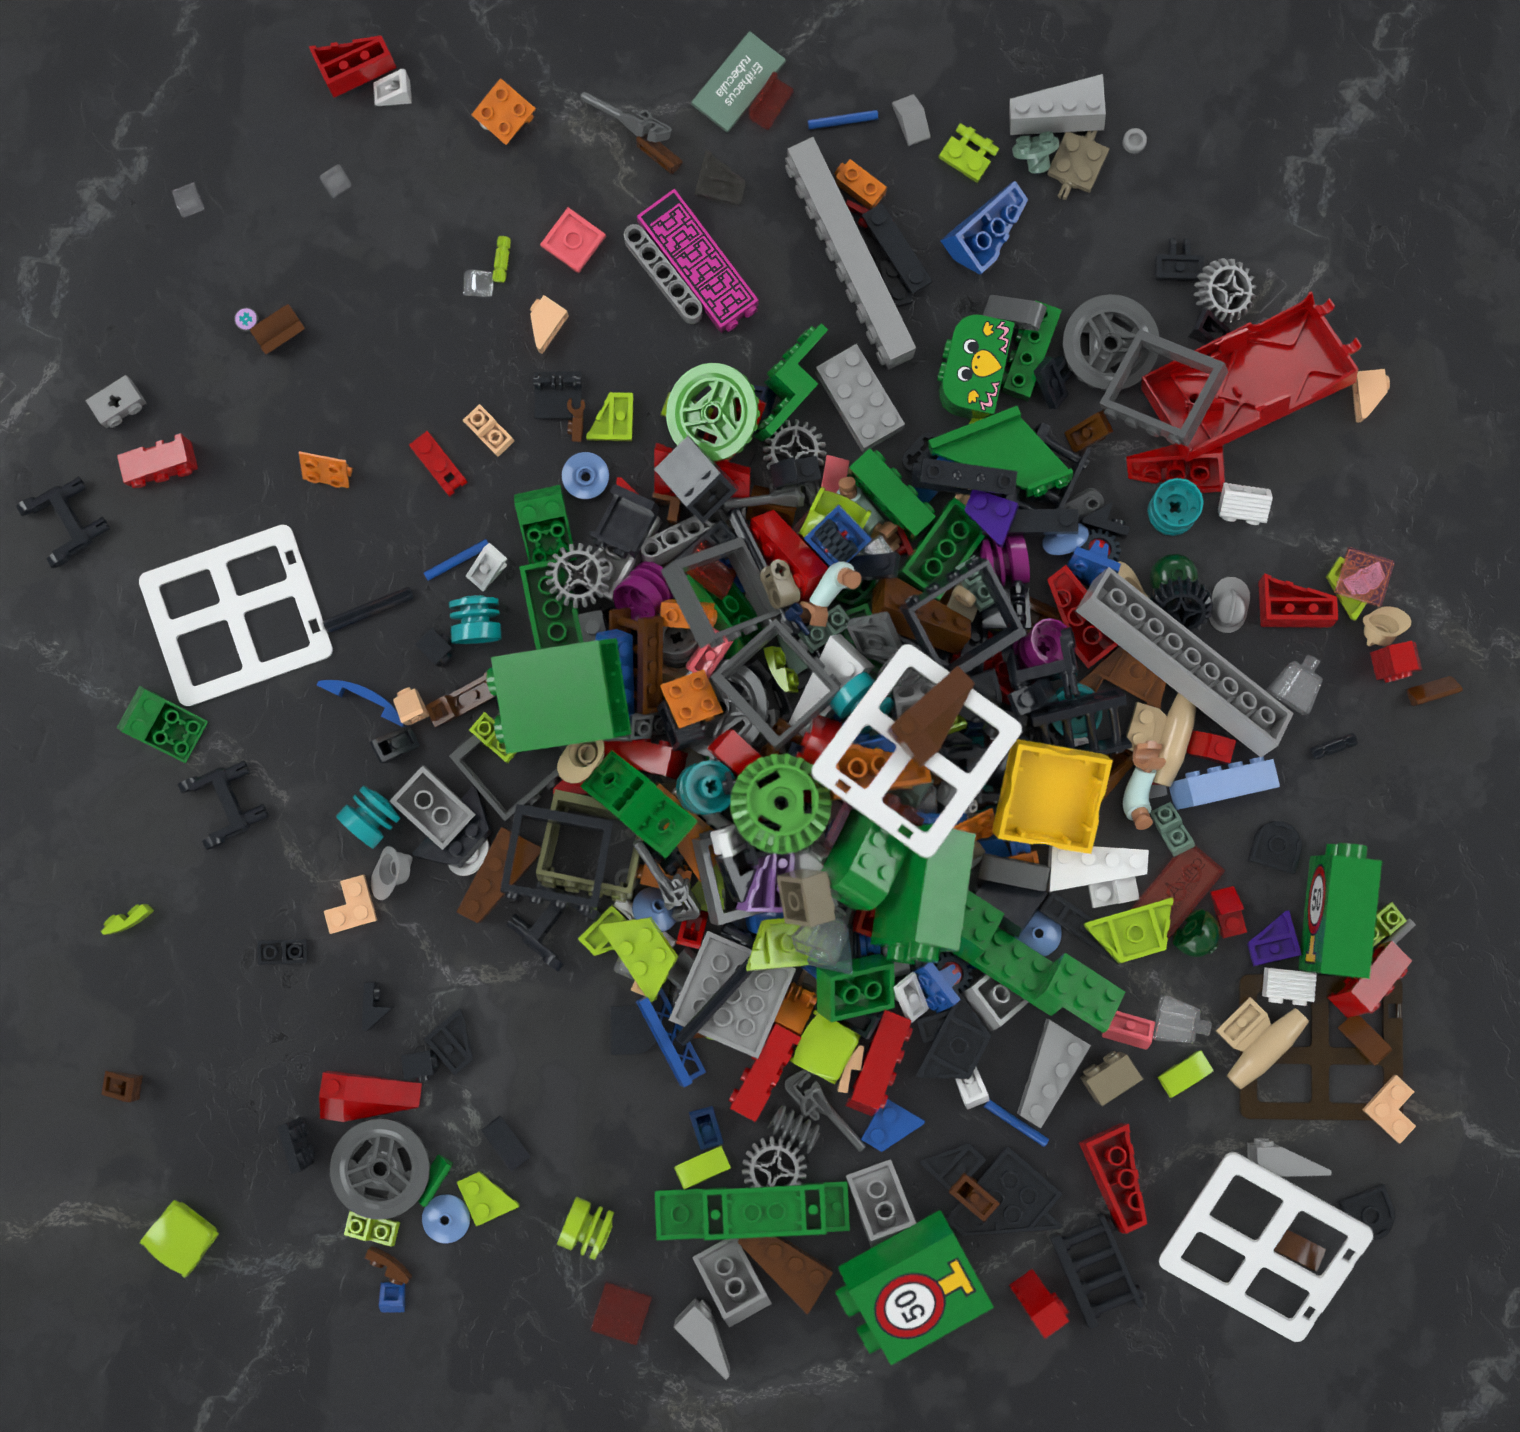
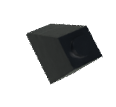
[972,880,1047,937]

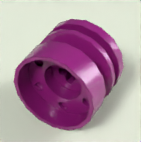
[980,535,1030,587]
[613,561,674,621]
[1013,618,1075,670]

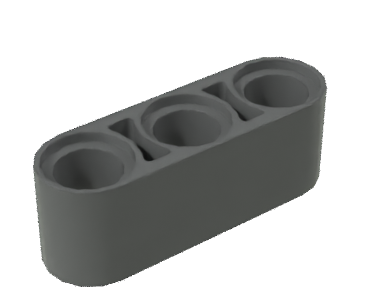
[983,295,1047,331]
[978,853,1051,891]

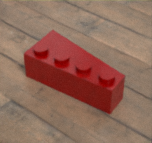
[654,443,751,498]
[749,510,828,603]
[728,1023,801,1122]

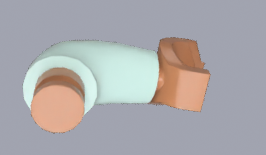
[836,477,901,554]
[798,562,861,627]
[1123,741,1166,830]

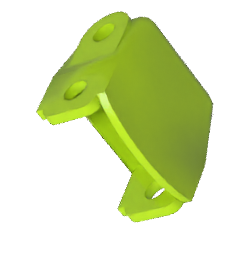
[799,487,872,538]
[789,1009,861,1084]
[140,1200,219,1278]

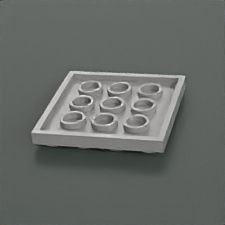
[669,931,796,1059]

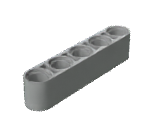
[624,224,703,324]
[641,498,746,566]

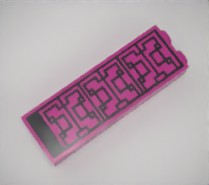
[637,189,759,333]

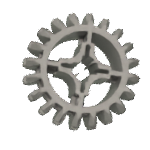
[1194,258,1257,323]
[763,419,826,470]
[546,543,611,608]
[742,1136,807,1187]

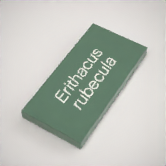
[691,31,786,133]

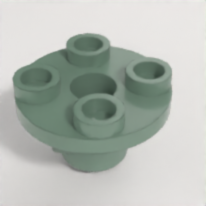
[1012,131,1060,174]

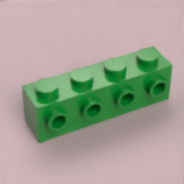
[1001,300,1062,402]

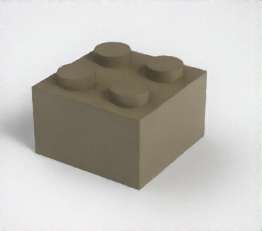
[777,869,836,927]
[1080,1051,1143,1106]

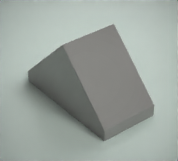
[892,94,931,146]

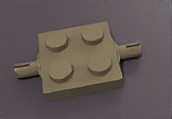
[1047,130,1110,200]

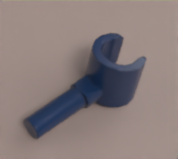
[785,603,810,636]

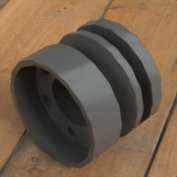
[657,613,698,669]

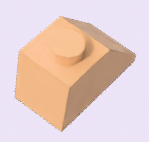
[530,295,569,354]
[1352,369,1390,423]
[393,687,429,726]

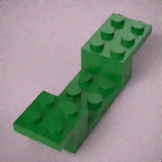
[951,890,1125,1033]
[655,1181,850,1240]

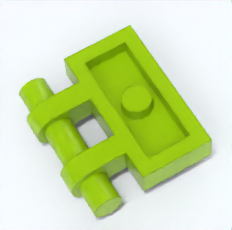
[939,123,1000,183]

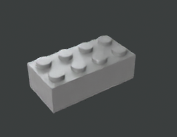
[815,344,905,453]

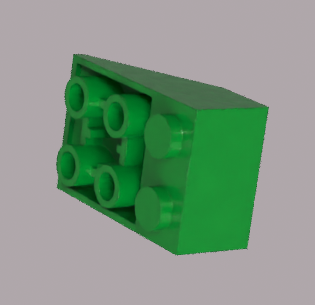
[514,485,577,565]
[117,686,208,763]

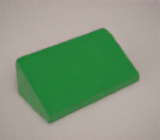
[418,1155,453,1207]

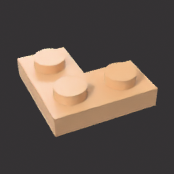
[324,875,377,934]
[1362,1075,1416,1144]

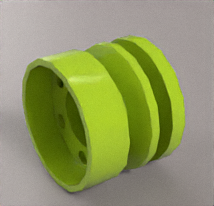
[557,1197,614,1260]

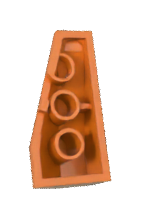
[830,744,932,801]

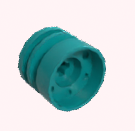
[1147,478,1204,536]
[449,595,502,644]
[829,672,895,734]
[336,785,401,849]

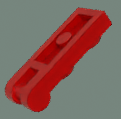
[409,431,468,497]

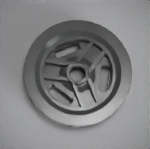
[1062,295,1159,391]
[685,659,769,758]
[330,1118,430,1220]

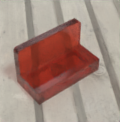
[749,71,793,130]

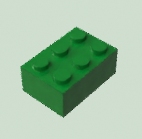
[817,954,894,1022]

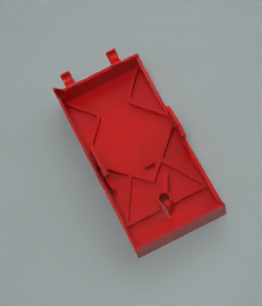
[1141,291,1362,462]

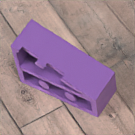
[736,853,795,912]

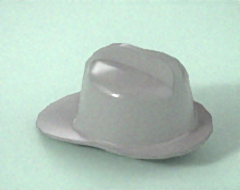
[1209,577,1250,633]
[371,846,412,900]

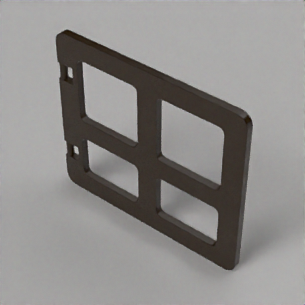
[1239,974,1403,1120]

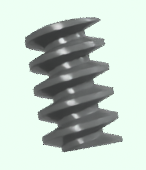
[767,1104,820,1154]

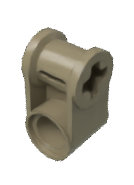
[760,559,800,609]

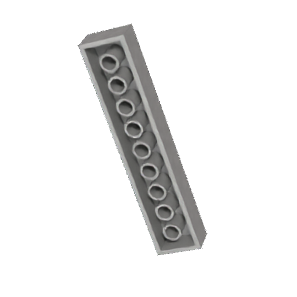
[785,137,916,370]
[1076,567,1294,757]

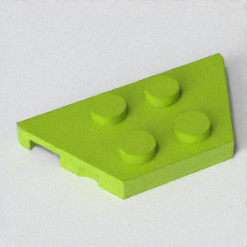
[1084,898,1173,964]
[599,917,678,1002]
[746,918,834,971]

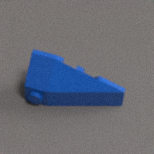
[941,181,1028,274]

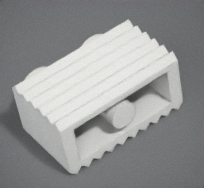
[1218,483,1273,525]
[1262,967,1317,1006]

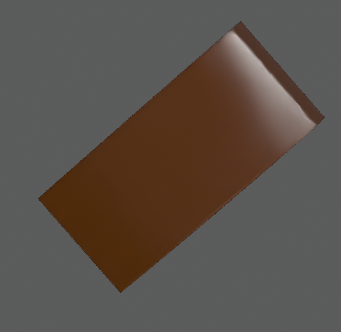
[1338,1015,1392,1066]
[1274,1230,1326,1272]
[365,1246,412,1285]

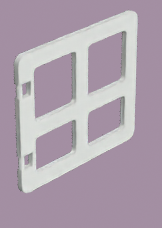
[139,525,333,706]
[812,644,1022,858]
[1159,1152,1373,1342]

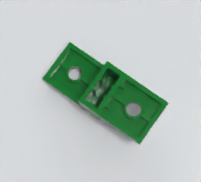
[754,323,828,442]
[580,750,698,858]

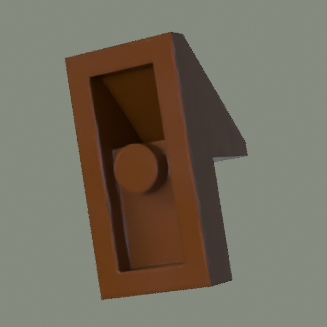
[1064,410,1113,453]
[948,1173,1000,1222]

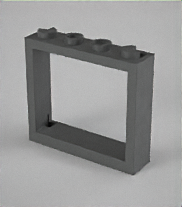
[1099,329,1228,447]
[661,537,781,649]
[711,619,841,751]
[449,712,567,822]
[691,818,781,925]

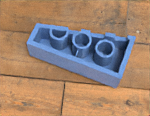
[1169,756,1280,810]

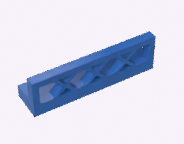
[636,988,706,1087]

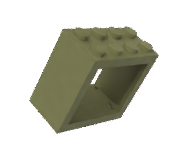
[536,789,645,903]

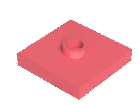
[540,208,606,273]

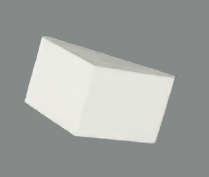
[373,69,412,106]

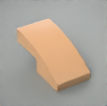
[837,1044,864,1093]

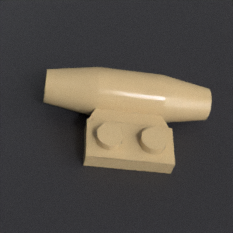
[1126,692,1196,787]
[1216,997,1309,1090]

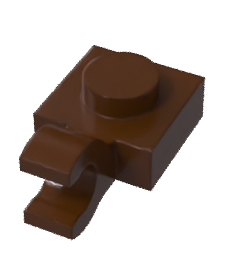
[567,398,586,442]

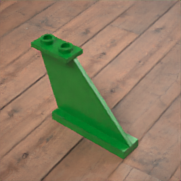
[928,406,1073,497]

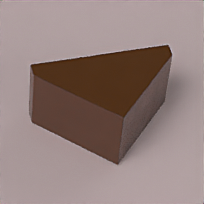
[102,1071,143,1102]

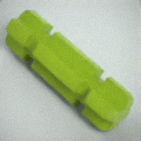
[492,236,511,283]

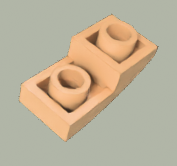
[463,404,514,457]

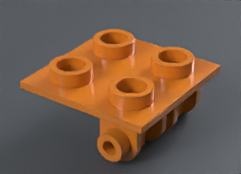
[471,78,536,145]
[299,451,352,488]
[660,669,723,729]
[952,808,995,841]
[774,982,817,1035]

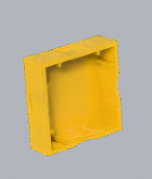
[992,739,1113,854]

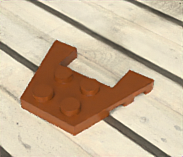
[1078,646,1166,709]

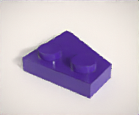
[965,490,1019,548]
[1247,910,1301,967]

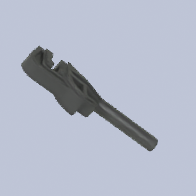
[580,92,672,142]
[723,481,820,510]
[632,839,701,922]
[784,1069,866,1152]

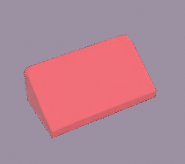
[821,455,849,493]
[686,627,733,680]
[1102,1011,1155,1050]

